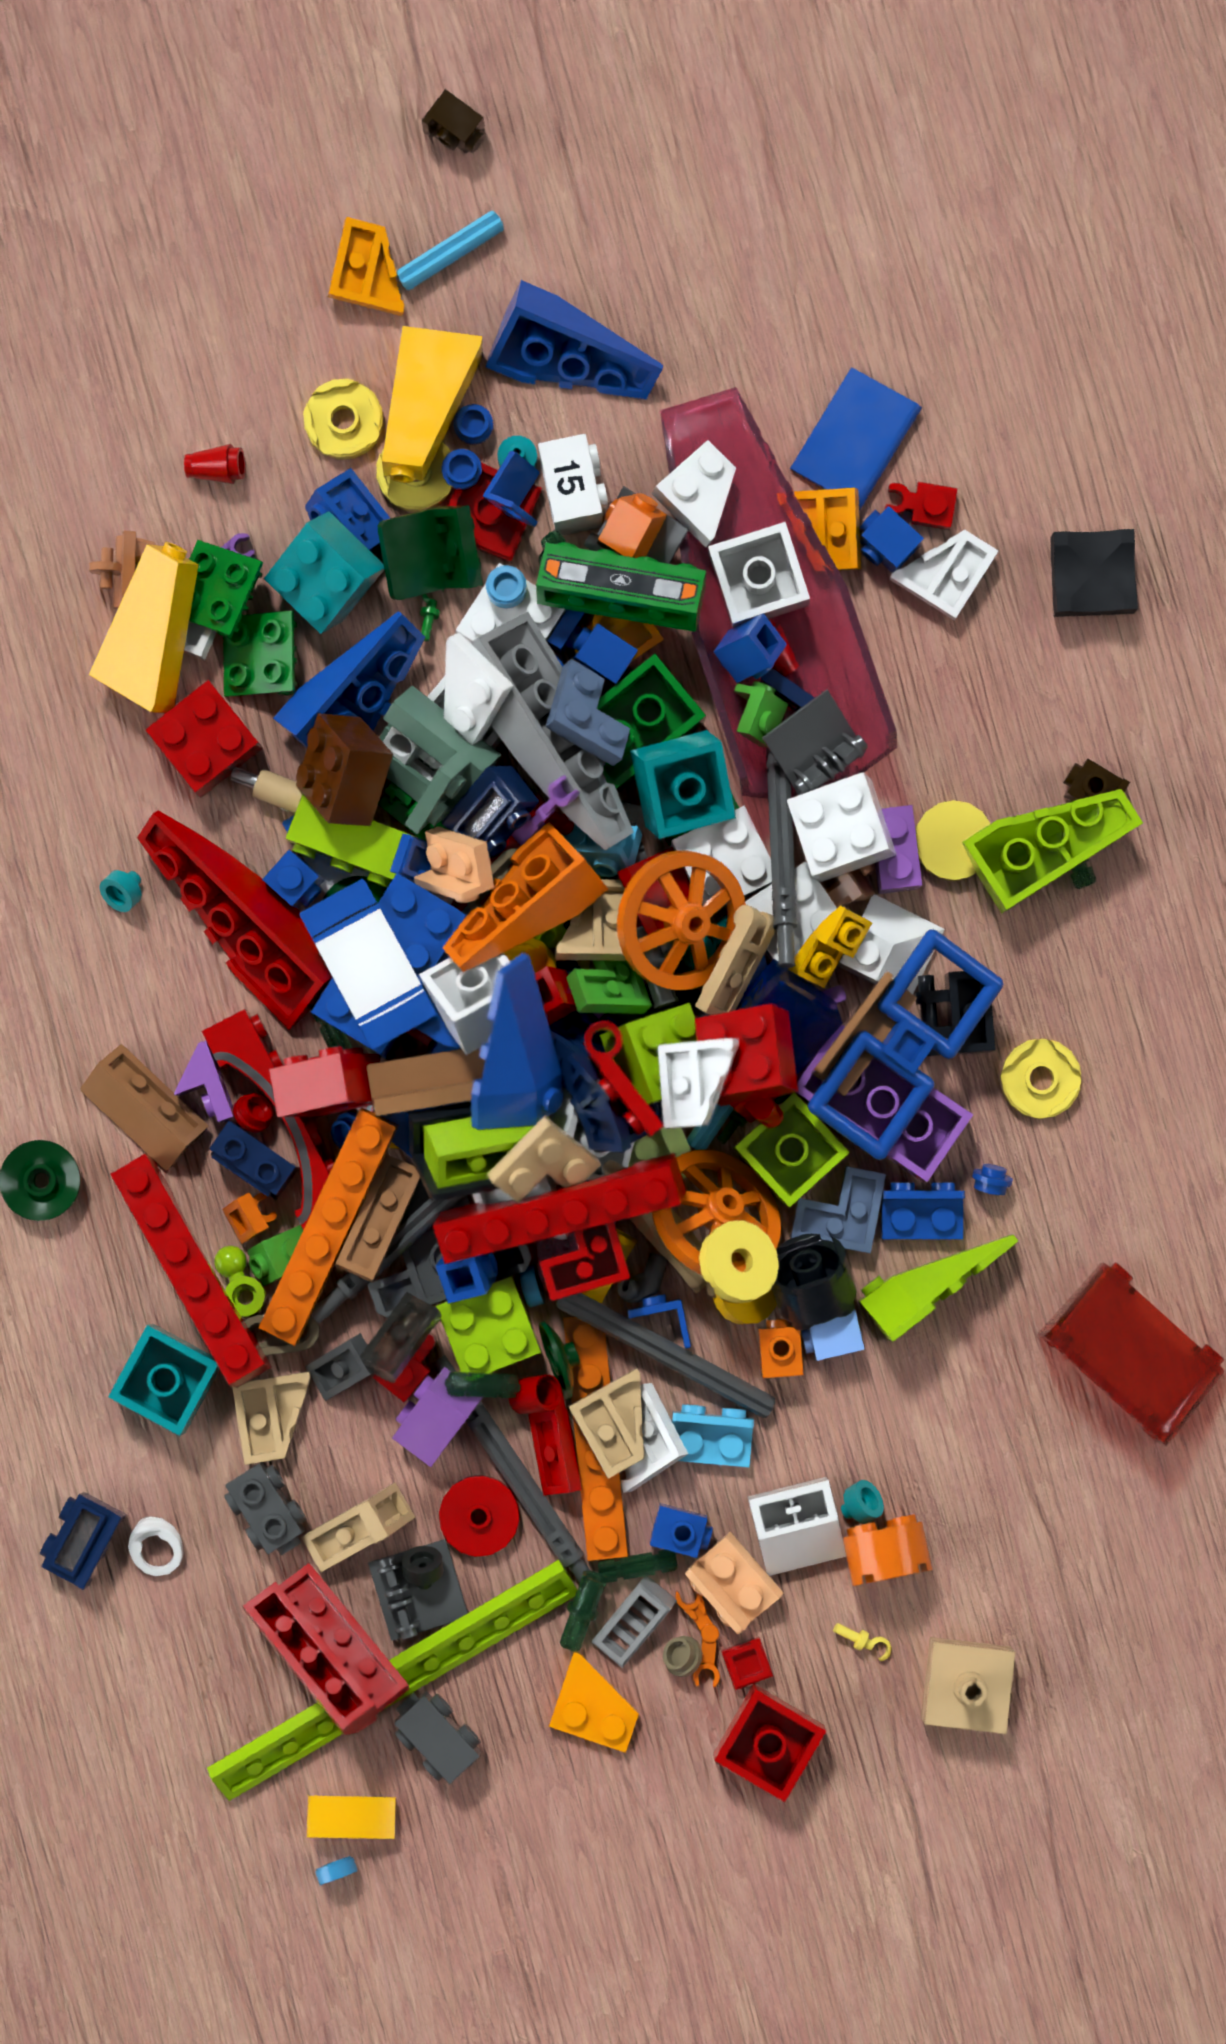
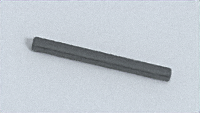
[557,1293,775,1418]

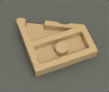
[555,879,626,961]
[568,1368,644,1479]
[232,1371,311,1465]

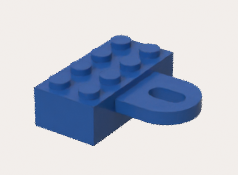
[311,873,467,1058]

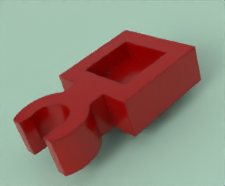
[884,482,958,530]

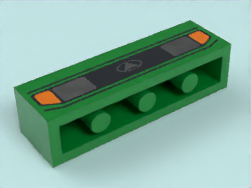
[536,542,706,632]

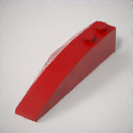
[137,810,333,1030]

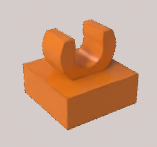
[222,1192,277,1244]

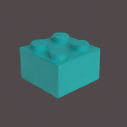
[263,511,385,634]
[630,730,736,839]
[108,1324,220,1436]

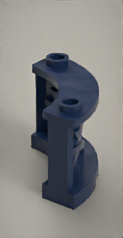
[549,1010,664,1153]

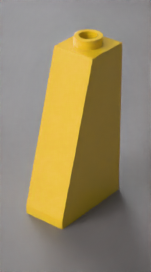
[382,326,483,483]
[89,542,199,713]

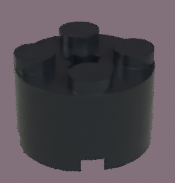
[771,1233,857,1330]

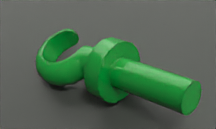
[420,589,445,642]

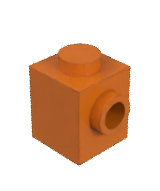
[598,493,667,558]
[758,1318,804,1378]

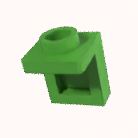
[734,681,788,748]
[247,1225,303,1286]

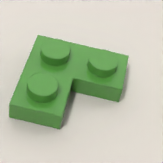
[566,960,652,1014]

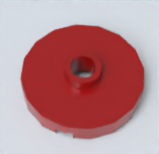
[439,1475,520,1557]

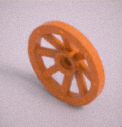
[617,850,746,990]
[652,1150,781,1275]

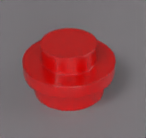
[233,1093,273,1133]

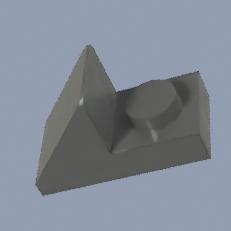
[305,1333,381,1401]

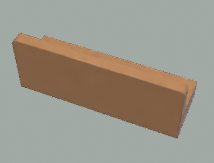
[811,971,917,1097]
[80,1044,209,1171]
[367,1047,486,1116]
[336,1154,421,1283]

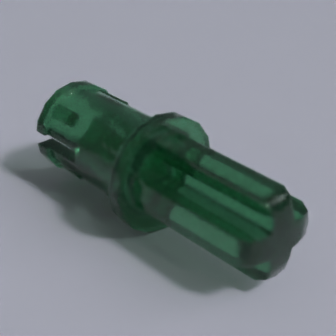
[560,1570,608,1652]

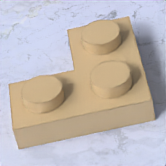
[487,1116,601,1203]

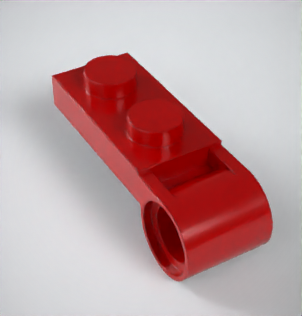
[584,1021,664,1138]
[508,1374,582,1496]

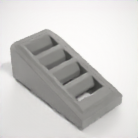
[591,1575,676,1668]

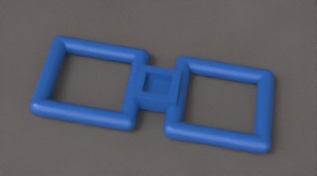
[808,929,1004,1160]

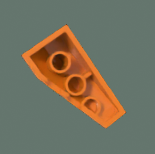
[442,822,608,972]

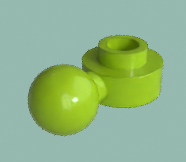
[214,1245,266,1318]

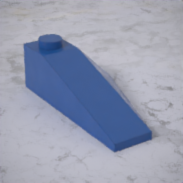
[485,280,663,399]
[273,611,425,749]
[471,953,563,1130]

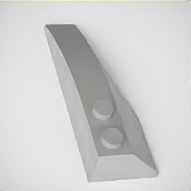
[471,612,634,850]

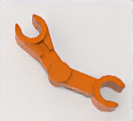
[675,1584,720,1688]

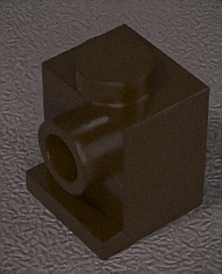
[421,89,486,153]
[1063,759,1130,802]

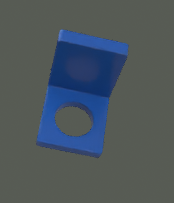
[483,451,540,527]
[627,1294,691,1349]

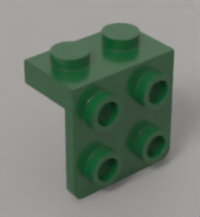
[377,505,483,600]

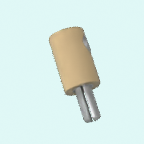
[231,767,303,813]

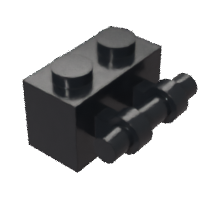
[915,971,996,1057]

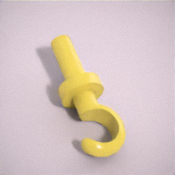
[833,1623,892,1661]

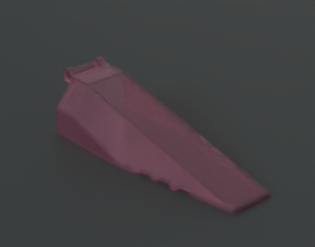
[660,387,897,828]

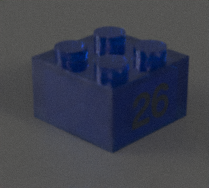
[735,959,843,1075]

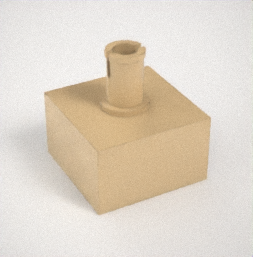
[921,1637,1015,1734]

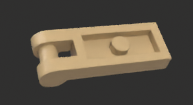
[695,905,776,1015]

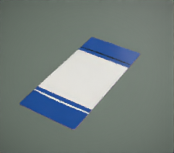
[300,879,436,1049]

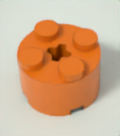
[843,1514,933,1586]

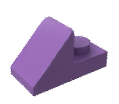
[174,1040,235,1123]

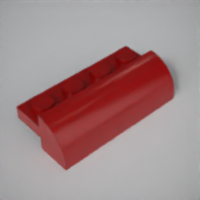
[243,1563,409,1735]

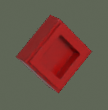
[721,1636,773,1690]

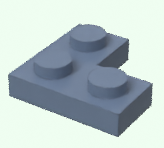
[546,659,630,766]
[791,1166,886,1254]

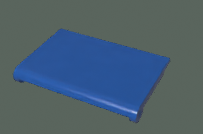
[790,367,922,510]

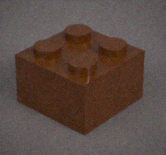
[296,713,393,826]

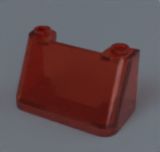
[1037,1262,1225,1446]

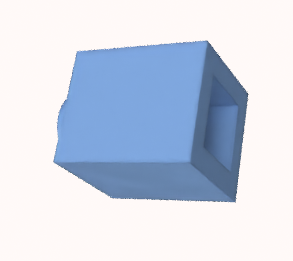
[801,1310,865,1361]

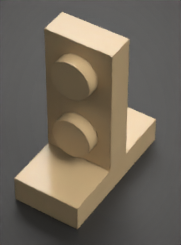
[301,1482,415,1572]

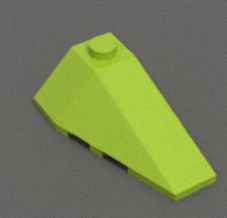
[962,789,1143,914]
[858,1235,1018,1342]

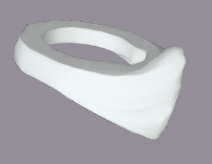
[128,1516,184,1576]

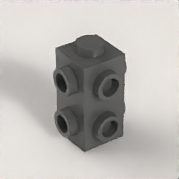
[224,1462,307,1555]
[394,1691,481,1784]

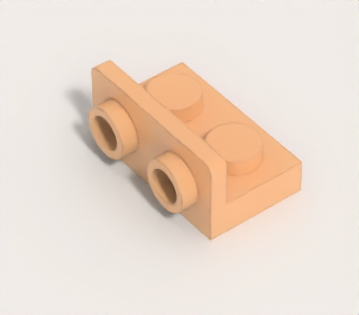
[414,827,494,903]
[685,1532,784,1634]

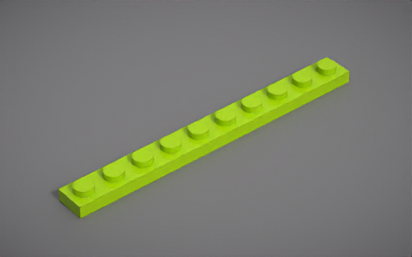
[207,1560,580,1801]

